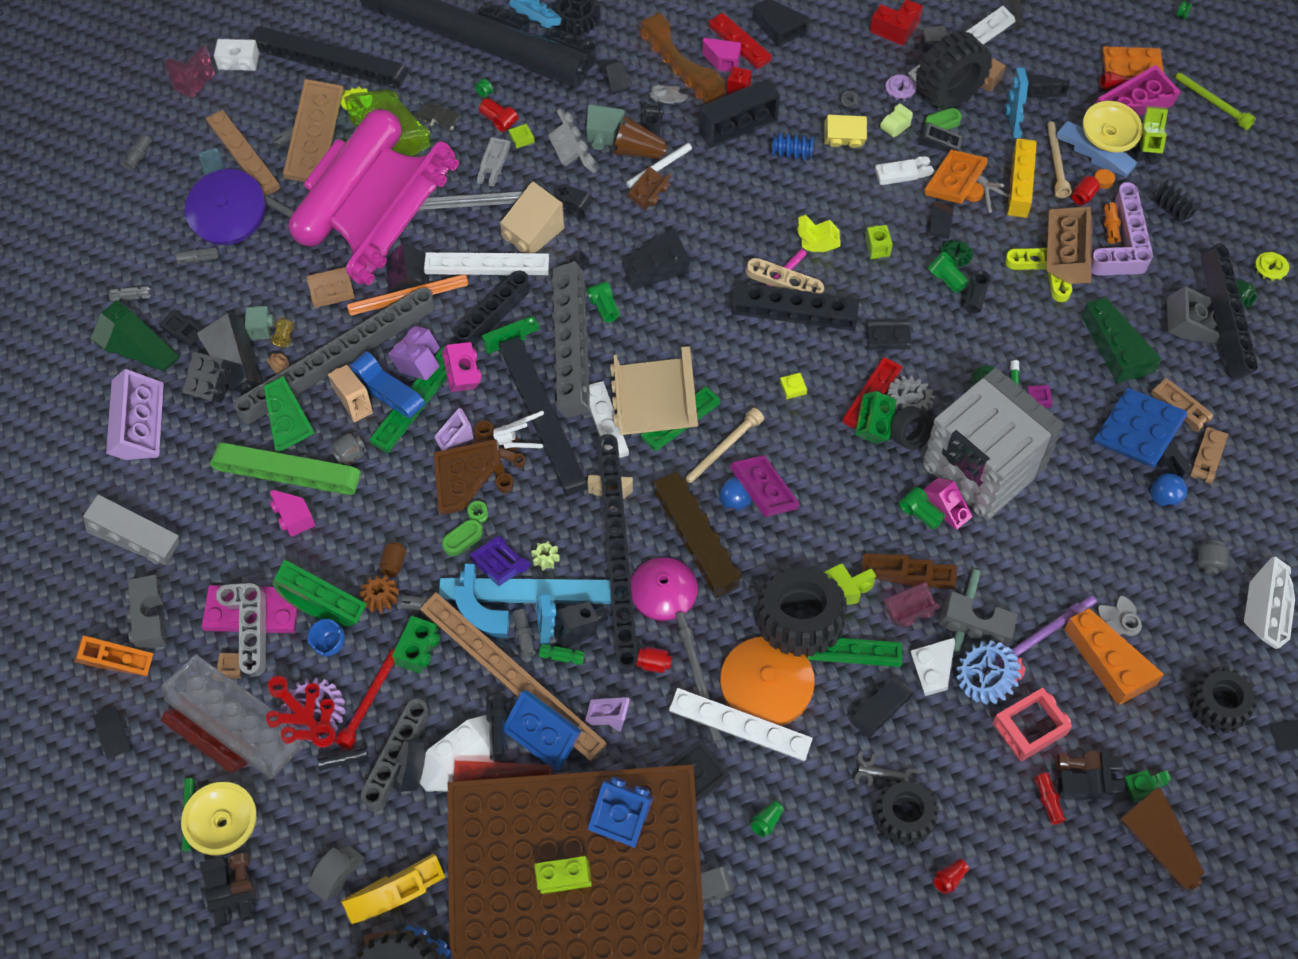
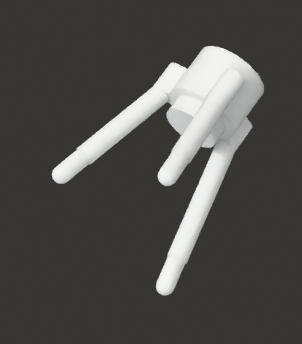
[494,411,544,449]

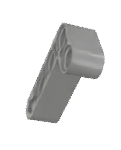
[216,583,266,677]

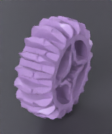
[280,677,346,742]

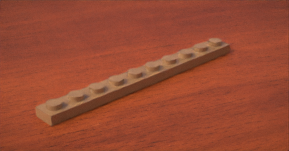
[420,593,607,762]

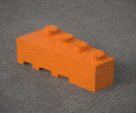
[1064,608,1164,706]

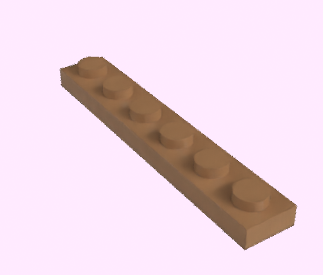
[206,110,281,196]

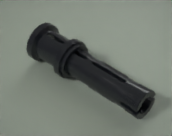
[486,692,508,762]

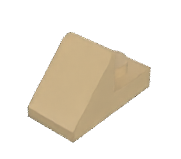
[588,475,633,509]

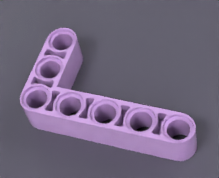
[1091,182,1153,276]

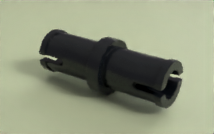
[317,745,368,771]

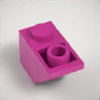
[703,38,741,72]
[923,478,973,530]
[269,490,315,537]

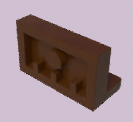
[627,166,672,211]

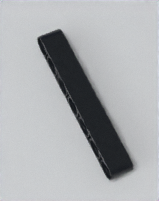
[1200,243,1258,380]

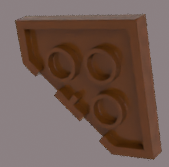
[433,439,501,515]

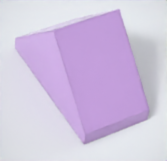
[434,408,474,451]

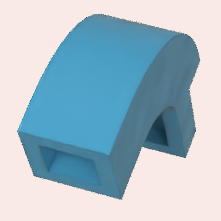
[454,564,510,638]

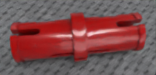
[1034,773,1066,825]

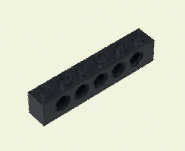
[732,282,860,331]

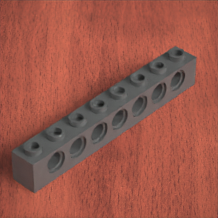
[551,261,590,418]

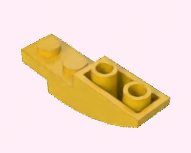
[341,854,445,924]

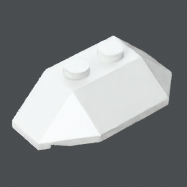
[1244,557,1295,649]
[420,715,497,792]

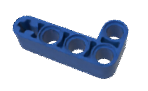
[349,351,425,419]

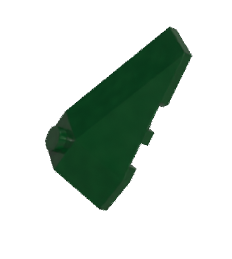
[91,300,179,372]

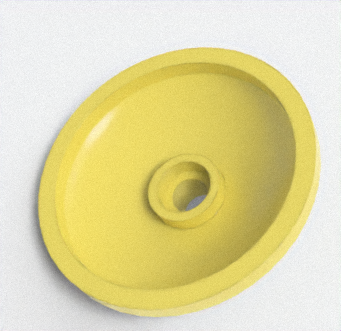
[1083,101,1143,152]
[181,782,257,855]

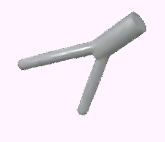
[976,175,1009,213]

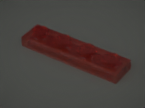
[160,706,250,773]
[452,760,551,782]

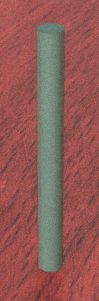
[953,569,981,653]

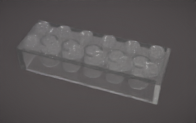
[161,654,304,779]

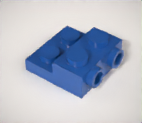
[588,777,654,847]

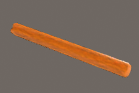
[347,274,468,316]

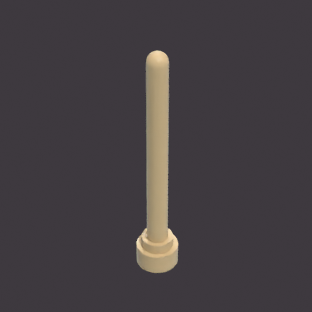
[1047,121,1072,198]
[686,408,764,483]

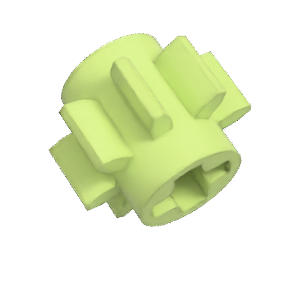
[531,541,560,571]

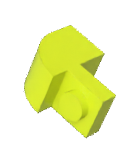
[797,215,840,252]

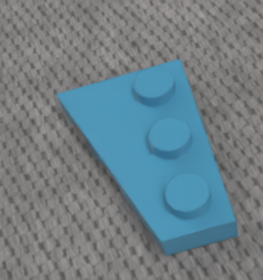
[509,0,561,28]
[1004,67,1028,138]
[536,594,556,646]

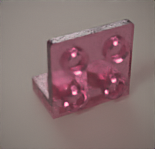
[165,46,215,98]

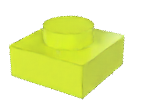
[780,373,807,400]

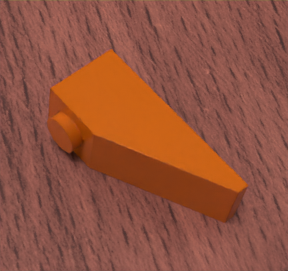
[74,636,154,676]

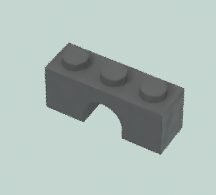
[125,575,167,650]
[939,592,1017,645]

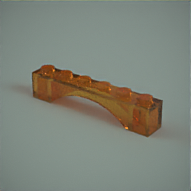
[640,12,725,103]

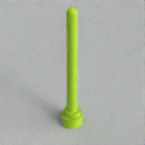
[1175,73,1256,130]

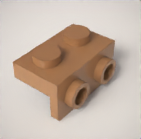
[306,267,355,308]

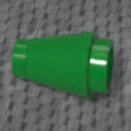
[750,801,784,837]

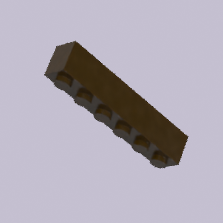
[654,471,742,599]

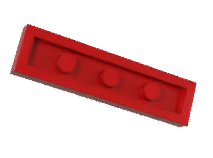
[708,13,772,69]
[842,357,903,430]

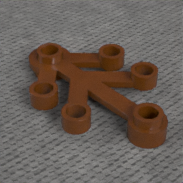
[472,420,526,493]

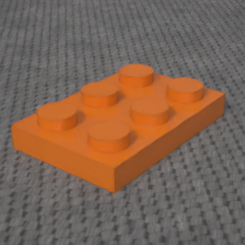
[1102,47,1164,79]
[925,150,988,204]

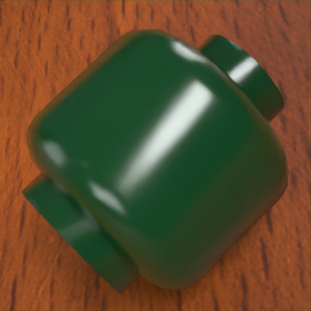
[1236,279,1257,309]

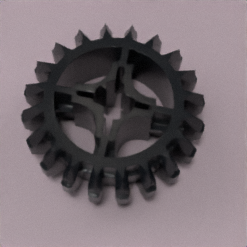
[551,0,601,36]

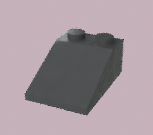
[1167,286,1221,344]

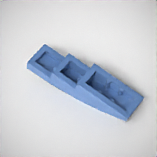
[1057,121,1137,177]

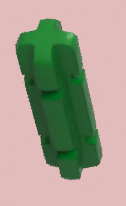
[539,644,585,665]

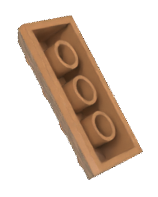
[1047,206,1093,284]

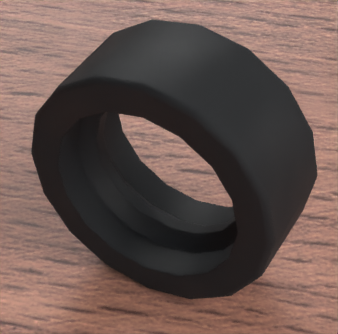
[891,406,933,450]

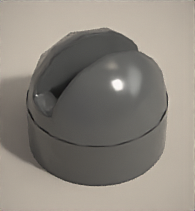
[841,91,858,107]

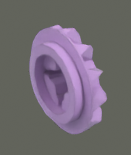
[886,75,916,101]

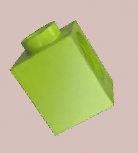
[865,225,893,259]

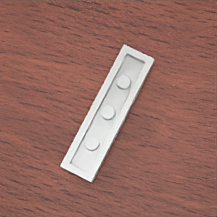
[589,381,629,458]

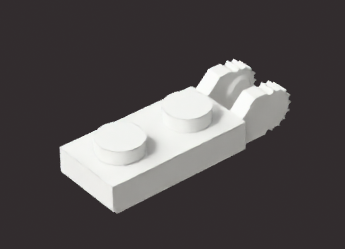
[875,156,934,185]

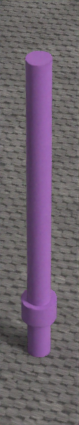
[987,595,1097,675]

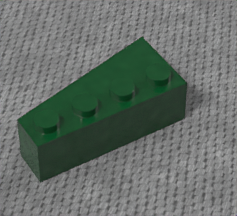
[1081,298,1162,384]

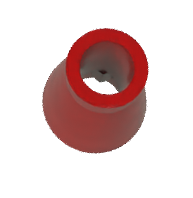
[1100,71,1130,91]
[933,859,969,894]

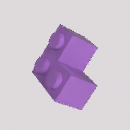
[388,326,440,380]

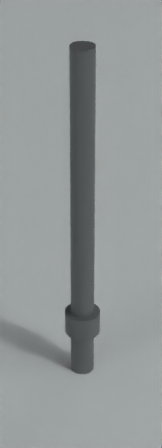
[676,612,722,744]

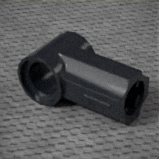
[963,270,991,314]

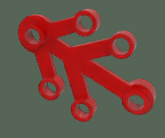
[266,676,335,748]

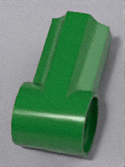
[928,251,969,293]
[587,281,620,323]
[899,487,946,530]

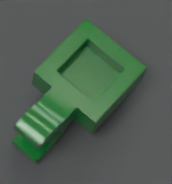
[1124,770,1172,802]

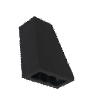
[753,0,810,47]

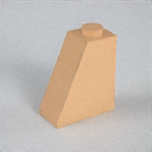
[328,365,373,422]

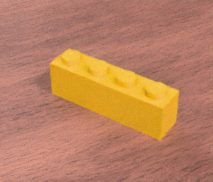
[1007,138,1037,218]

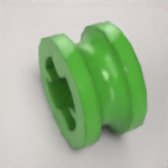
[467,501,488,523]

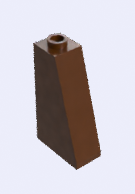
[1120,787,1205,892]

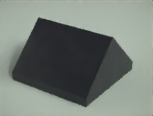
[386,244,430,293]

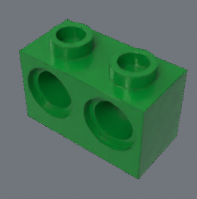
[855,391,897,443]
[392,616,441,674]

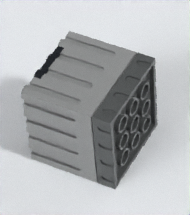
[922,367,1065,521]

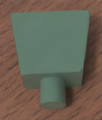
[587,105,625,150]

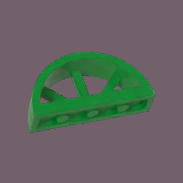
[273,559,366,626]

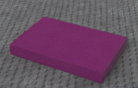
[730,455,800,517]

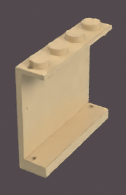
[610,346,698,435]

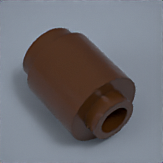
[379,542,406,577]

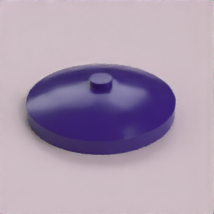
[185,169,266,245]

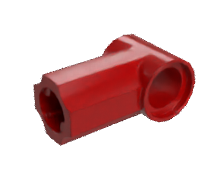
[479,98,519,132]

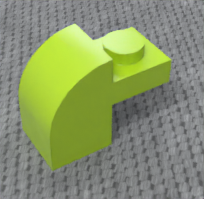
[1140,106,1168,153]
[824,564,876,605]

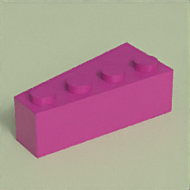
[1095,65,1181,116]

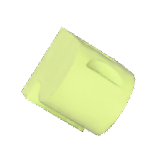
[880,104,913,137]

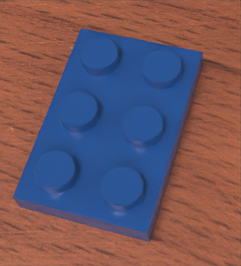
[504,690,582,772]

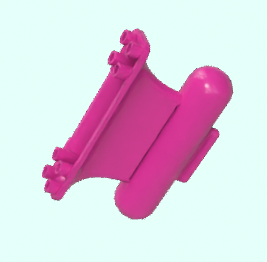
[288,109,459,285]

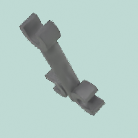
[854,751,919,789]

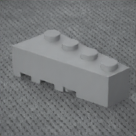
[83,495,180,565]

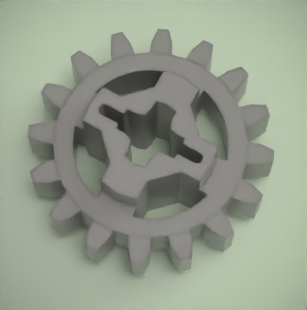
[887,376,935,412]

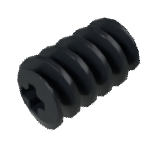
[1154,179,1201,222]

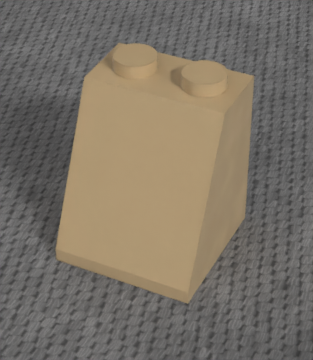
[500,182,564,254]

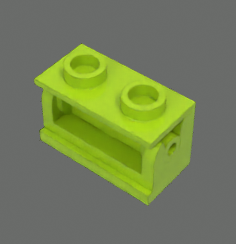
[535,856,592,894]

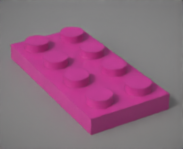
[202,585,299,633]

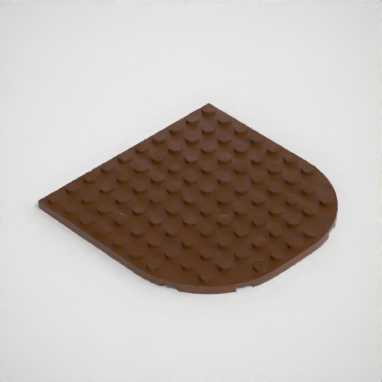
[447,765,704,959]

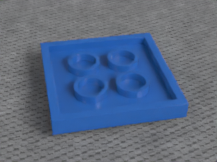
[1094,388,1187,468]

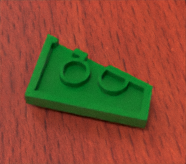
[264,376,315,453]

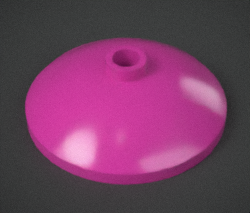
[631,557,698,621]

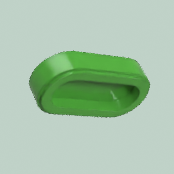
[924,108,962,130]
[442,520,483,556]

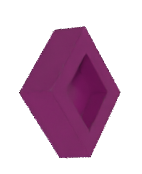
[1026,385,1053,408]

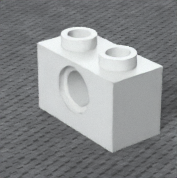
[214,39,259,70]

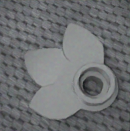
[650,85,688,104]
[1098,596,1142,636]

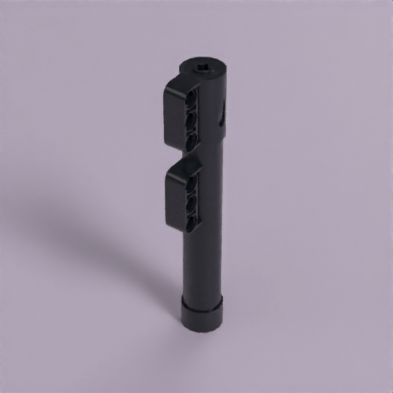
[360,0,597,88]

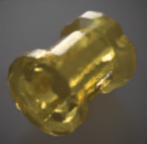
[271,319,294,347]

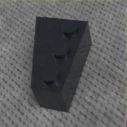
[624,227,689,291]

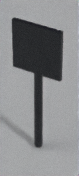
[1270,720,1298,752]

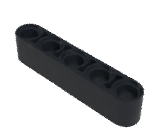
[454,270,530,348]

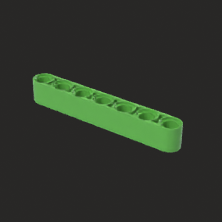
[210,443,361,495]

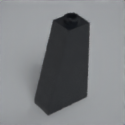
[197,313,261,393]

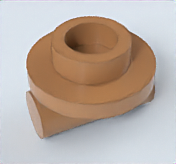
[267,353,290,375]

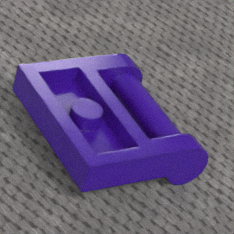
[470,536,530,586]

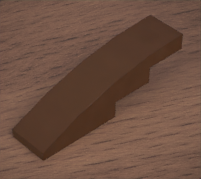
[861,554,958,589]

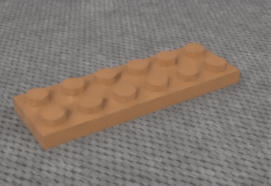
[283,79,344,182]

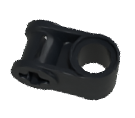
[643,102,663,136]
[554,184,594,218]

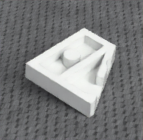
[911,638,955,696]

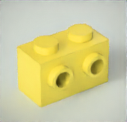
[824,115,867,148]

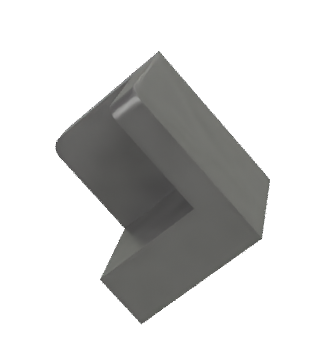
[920,26,948,44]

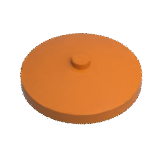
[720,637,815,726]

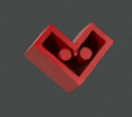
[870,0,923,46]

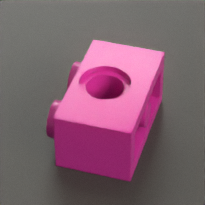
[442,342,481,392]

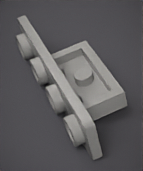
[548,108,597,173]

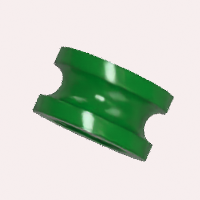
[1176,1,1193,19]
[475,78,493,98]

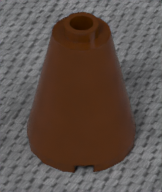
[612,116,668,159]

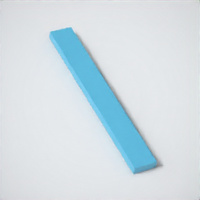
[439,578,622,604]

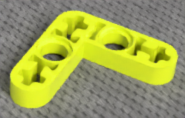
[1005,248,1072,302]

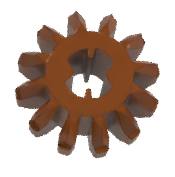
[359,574,399,614]

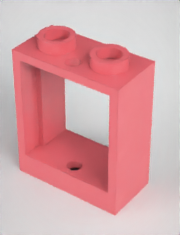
[993,688,1072,762]

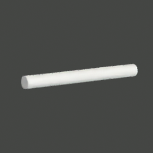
[626,143,692,189]

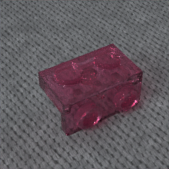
[883,582,941,628]

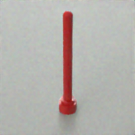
[334,648,396,749]

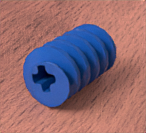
[772,132,814,161]

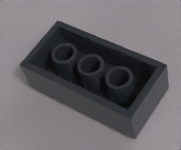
[699,79,780,149]

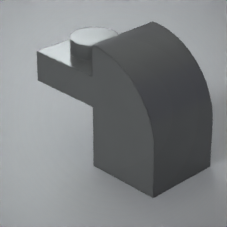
[307,844,365,902]

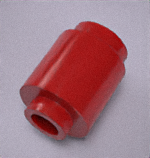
[1071,176,1100,205]
[637,647,672,674]

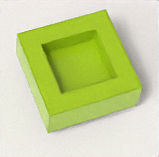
[509,124,534,149]

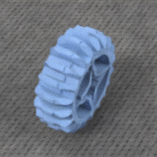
[957,640,1021,704]

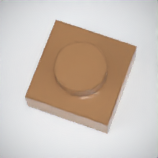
[216,653,243,679]

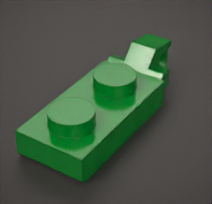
[482,316,539,354]

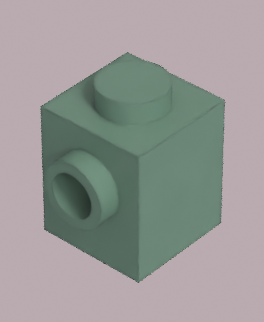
[245,306,274,340]

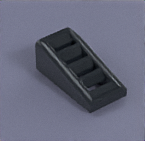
[1027,74,1070,98]
[918,122,963,152]

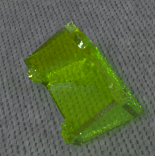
[345,89,431,156]

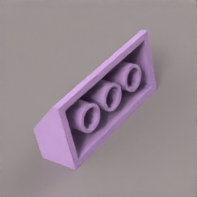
[106,369,164,460]

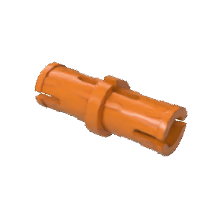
[1104,203,1121,244]

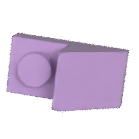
[585,697,630,731]

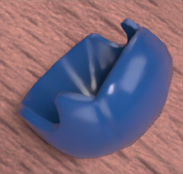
[1150,473,1188,506]
[719,477,752,511]
[307,619,345,657]

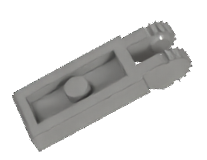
[477,137,511,187]

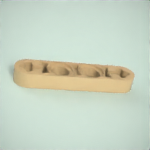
[746,258,824,294]

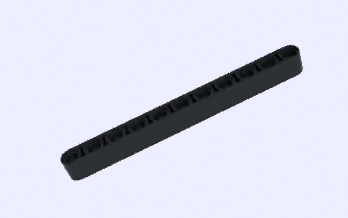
[598,434,638,674]

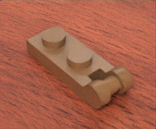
[1151,378,1213,432]
[1189,427,1228,484]

